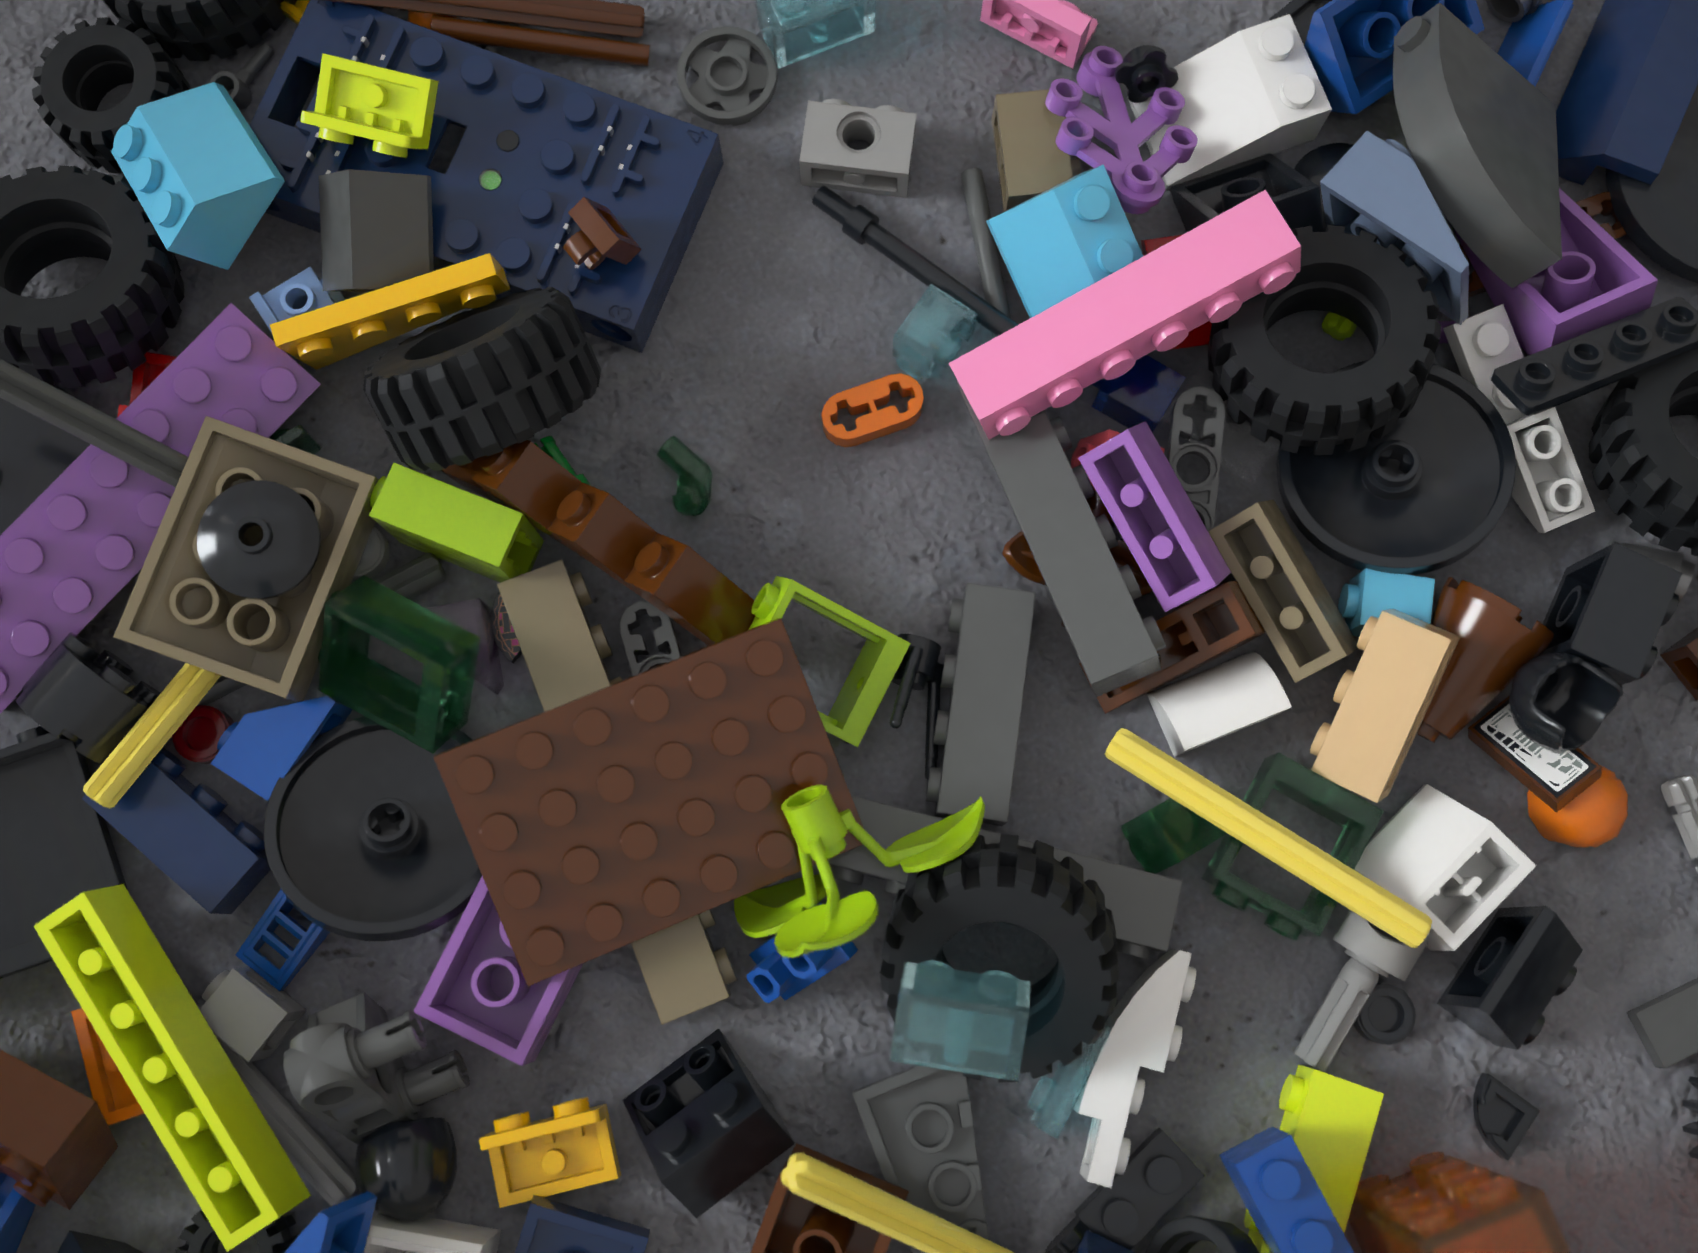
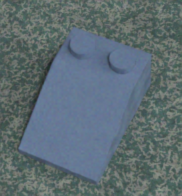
[1320,131,1469,325]

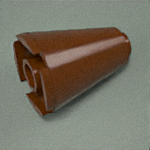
[1417,577,1554,743]

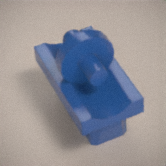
[746,902,858,1004]

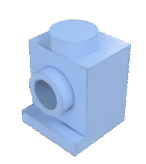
[249,267,347,360]

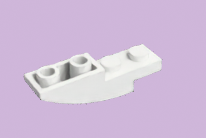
[1443,304,1595,533]
[1071,950,1196,1188]

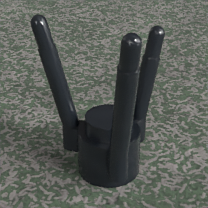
[844,634,943,780]

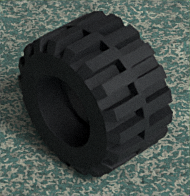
[32,17,191,174]

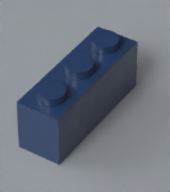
[82,748,271,914]

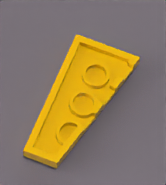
[270,253,510,370]

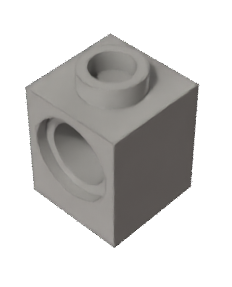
[200,967,307,1062]

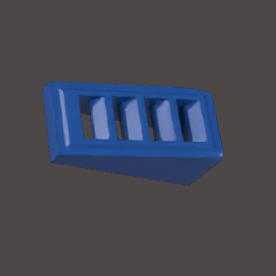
[235,889,330,991]

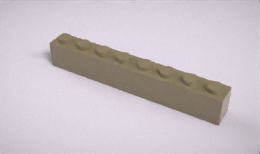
[497,560,737,1025]

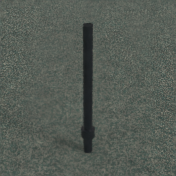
[812,185,1019,336]

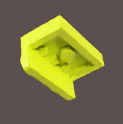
[300,53,439,158]

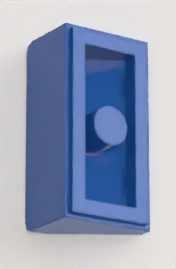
[1497,0,1574,87]

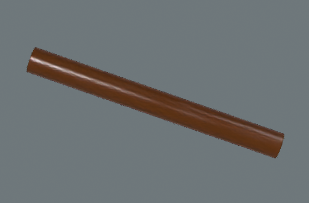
[431,15,650,67]

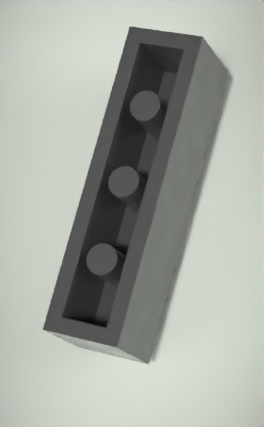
[926,583,1036,826]

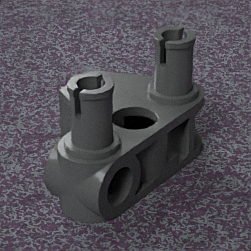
[283,993,470,1144]

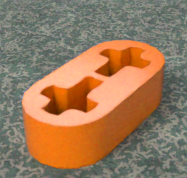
[822,373,924,447]

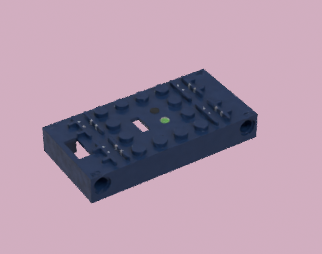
[249,0,723,353]

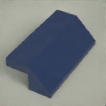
[1556,0,1698,186]

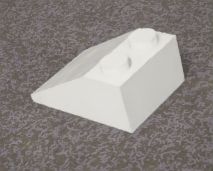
[1127,14,1332,191]

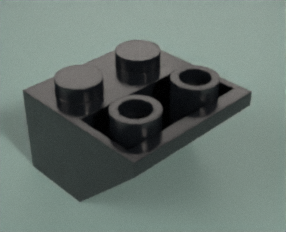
[623,1029,795,1218]

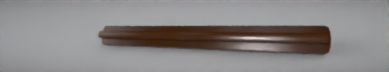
[323,0,645,39]

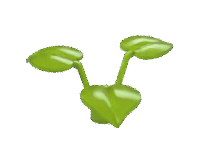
[734,785,985,958]

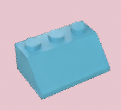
[111,82,285,270]
[986,164,1143,318]

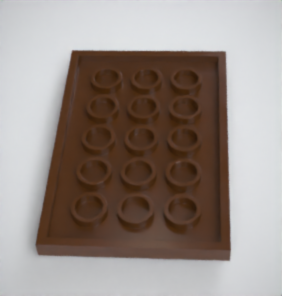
[434,618,864,986]

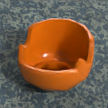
[1527,765,1628,848]

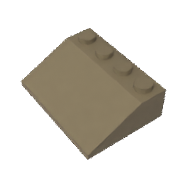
[113,416,378,702]

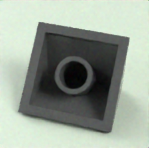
[319,169,434,292]

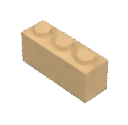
[1310,609,1460,803]

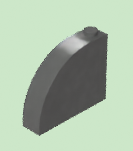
[1393,2,1562,288]

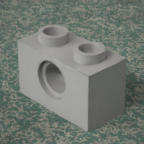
[799,99,917,198]

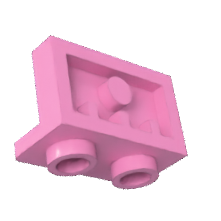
[980,0,1098,69]

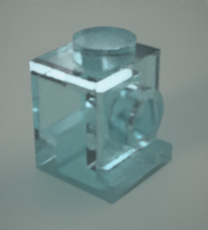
[892,284,978,380]

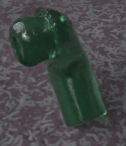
[657,436,712,516]

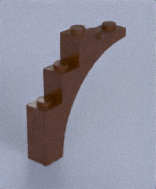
[441,440,755,646]

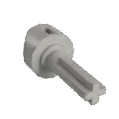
[1294,910,1429,1072]

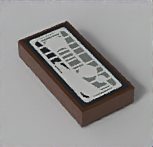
[1468,695,1602,813]

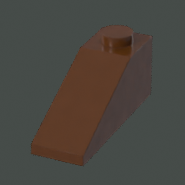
[1079,581,1266,714]

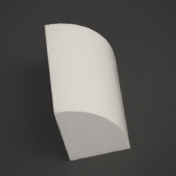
[1147,652,1292,757]

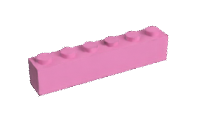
[949,190,1301,440]

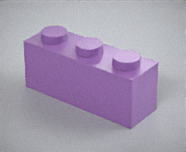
[1078,421,1231,612]

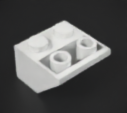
[1346,784,1536,951]

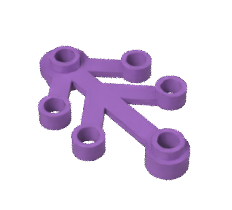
[1045,46,1198,214]

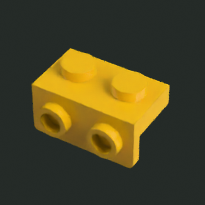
[478,1097,621,1208]

